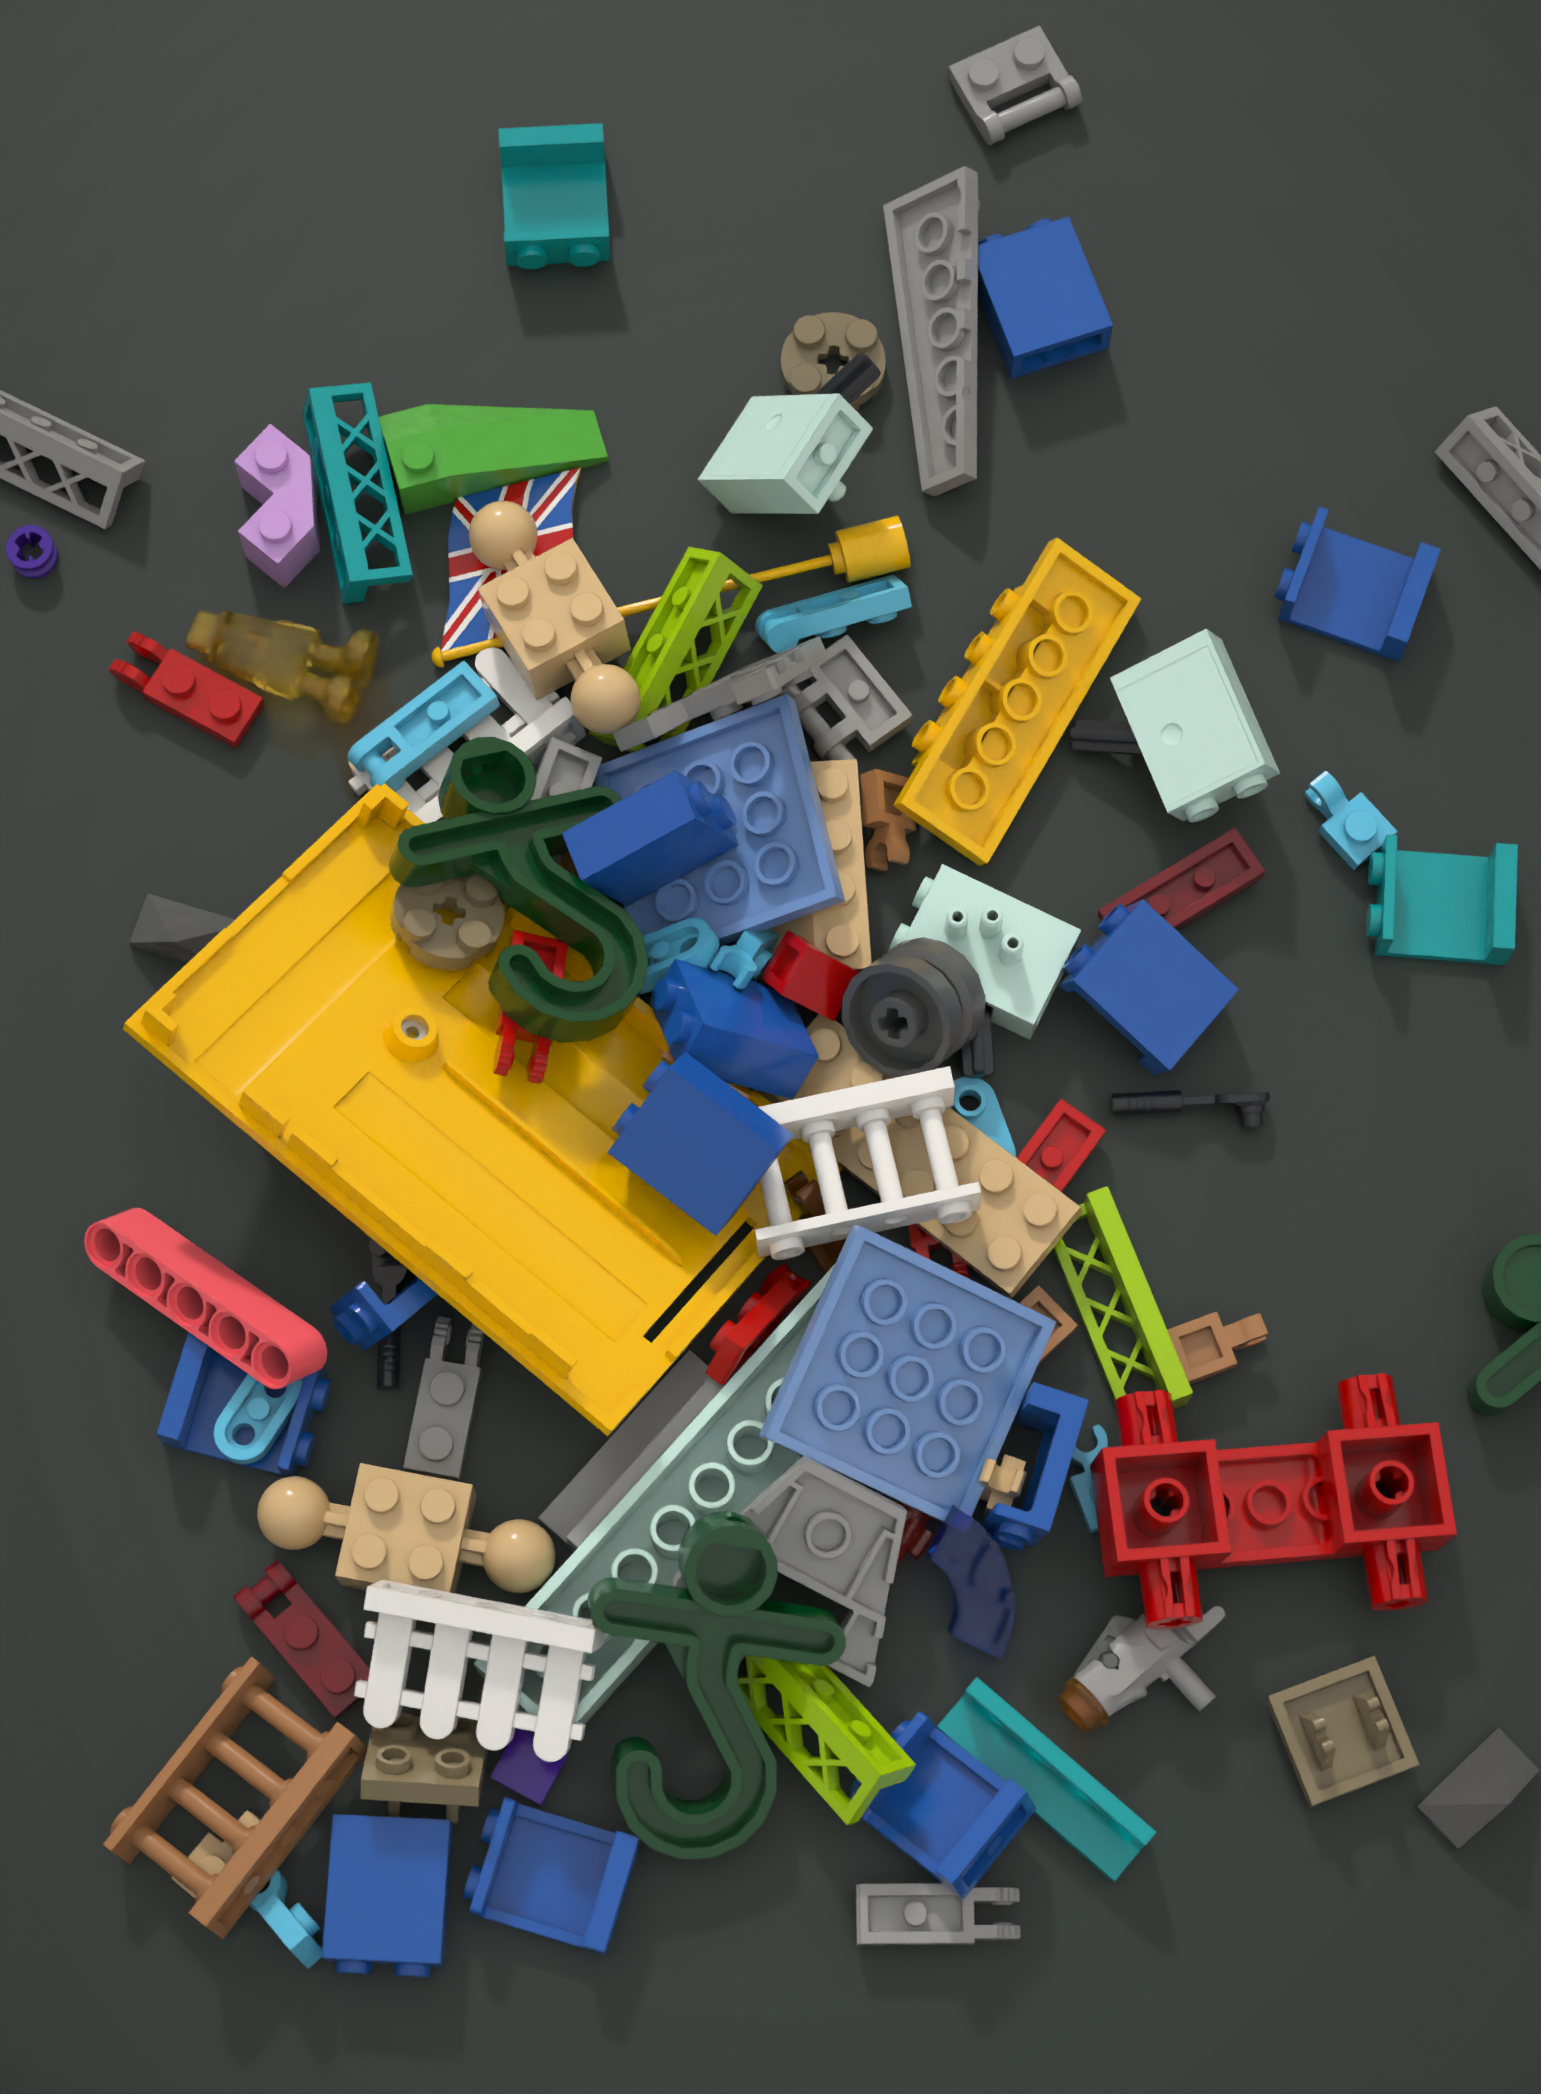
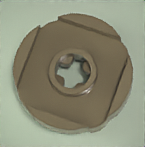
[781,312,886,411]
[390,874,505,970]

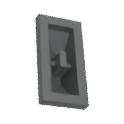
[129,893,235,963]
[1416,1728,1540,1850]

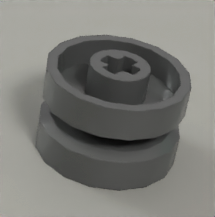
[842,937,986,1077]

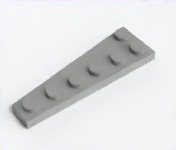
[883,166,980,497]

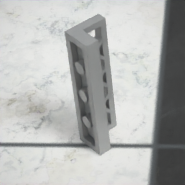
[0,390,146,529]
[1435,406,1541,570]
[538,1350,732,1552]

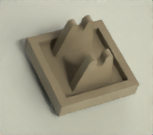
[1266,1656,1420,1808]
[360,1712,488,1823]

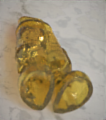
[186,609,379,724]

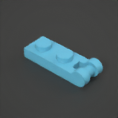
[755,574,912,653]
[347,661,500,792]

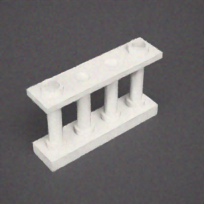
[755,1066,981,1260]

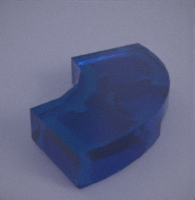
[926,1505,1015,1660]

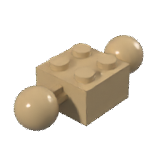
[469,501,641,734]
[257,1463,556,1594]

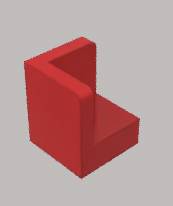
[761,930,859,1021]

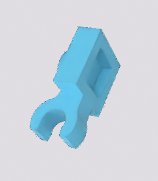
[1304,770,1398,871]
[709,929,780,989]
[249,1869,323,1969]

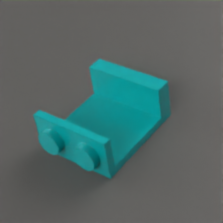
[498,123,611,269]
[1366,835,1518,965]

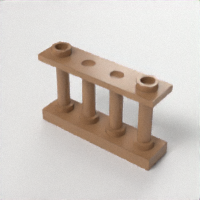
[103,1656,368,1939]

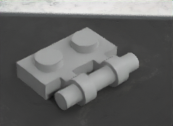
[777,635,913,761]

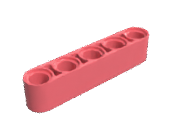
[84,1208,327,1389]

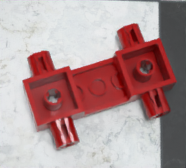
[1090,1373,1457,1630]

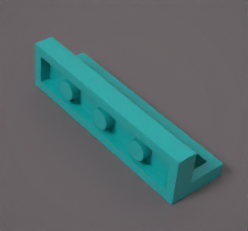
[302,382,413,604]
[936,1677,1156,1883]

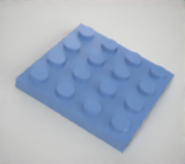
[594,694,845,947]
[759,1225,1056,1531]

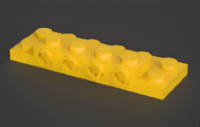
[893,538,1141,866]

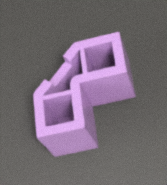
[234,424,320,589]

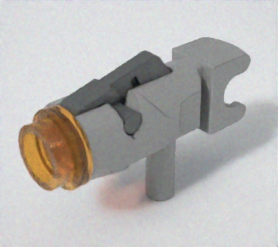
[1057,1606,1226,1733]

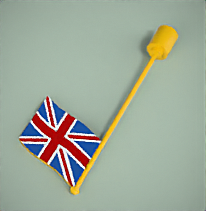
[431,467,911,667]

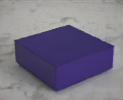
[490,1728,569,1807]

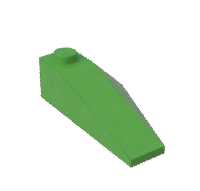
[379,404,608,515]

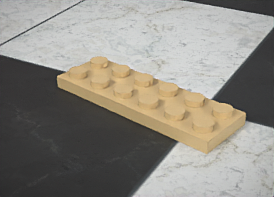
[756,1014,1082,1299]

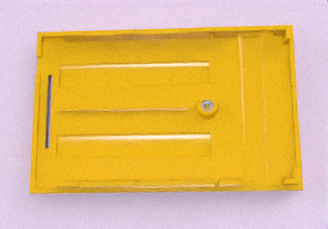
[123,783,843,1436]

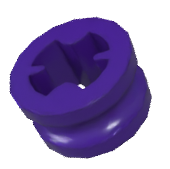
[6,525,58,578]

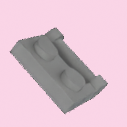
[948,25,1083,145]

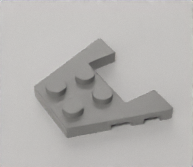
[612,636,828,752]
[672,1455,907,1687]

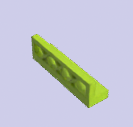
[589,547,763,753]
[1052,1186,1193,1409]
[738,1655,916,1825]

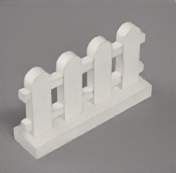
[348,647,586,824]
[354,1580,605,1762]

